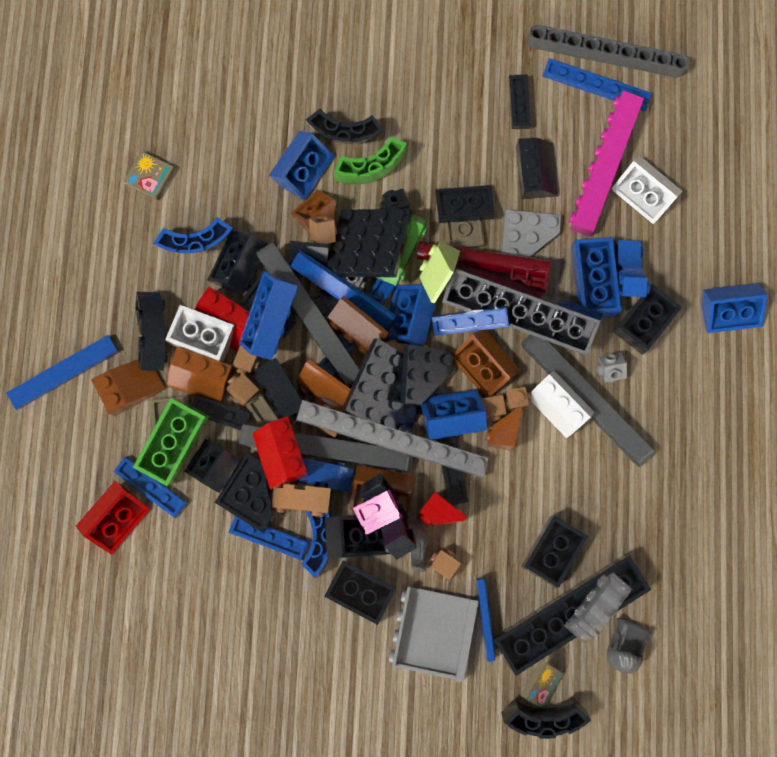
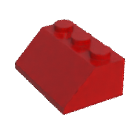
[195,286,250,352]
[252,416,308,489]
[76,480,150,555]
[418,492,467,527]

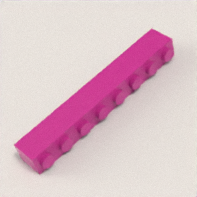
[568,91,644,237]

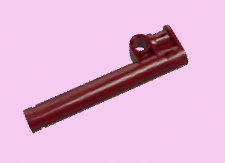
[417,241,551,293]

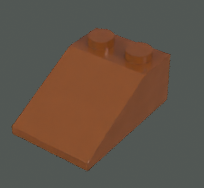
[91,360,165,416]

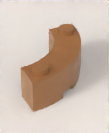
[272,484,331,517]

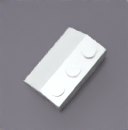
[611,156,682,224]
[165,305,234,362]
[530,371,595,438]

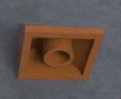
[290,190,336,235]
[485,407,522,451]

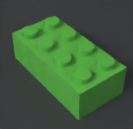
[133,397,210,486]

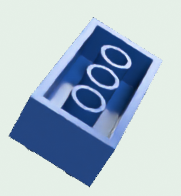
[571,237,621,317]
[239,271,297,360]

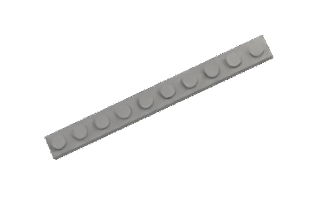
[296,400,489,478]

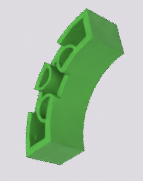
[334,137,407,184]
[377,214,428,286]

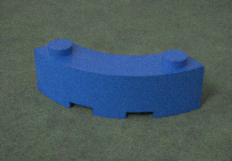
[153,217,234,253]
[614,240,650,297]
[294,458,354,493]
[301,511,330,578]

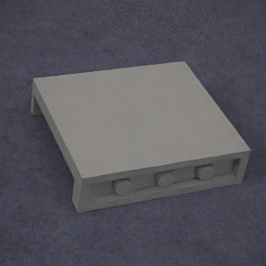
[389,586,478,682]

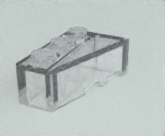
[564,573,632,642]

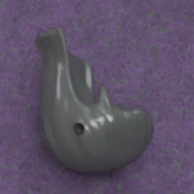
[406,520,428,572]
[607,617,652,674]

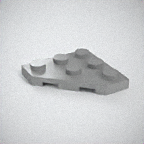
[501,210,561,257]

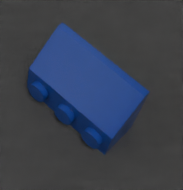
[269,131,335,200]
[702,283,768,333]
[385,285,436,347]
[421,389,487,440]

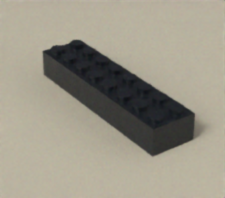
[442,262,603,355]
[493,555,651,676]

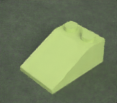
[419,240,460,303]

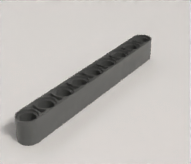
[527,25,689,78]
[256,242,359,389]
[521,335,654,467]
[239,425,412,472]

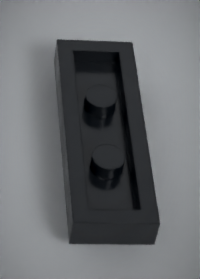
[508,74,531,129]
[192,395,251,431]

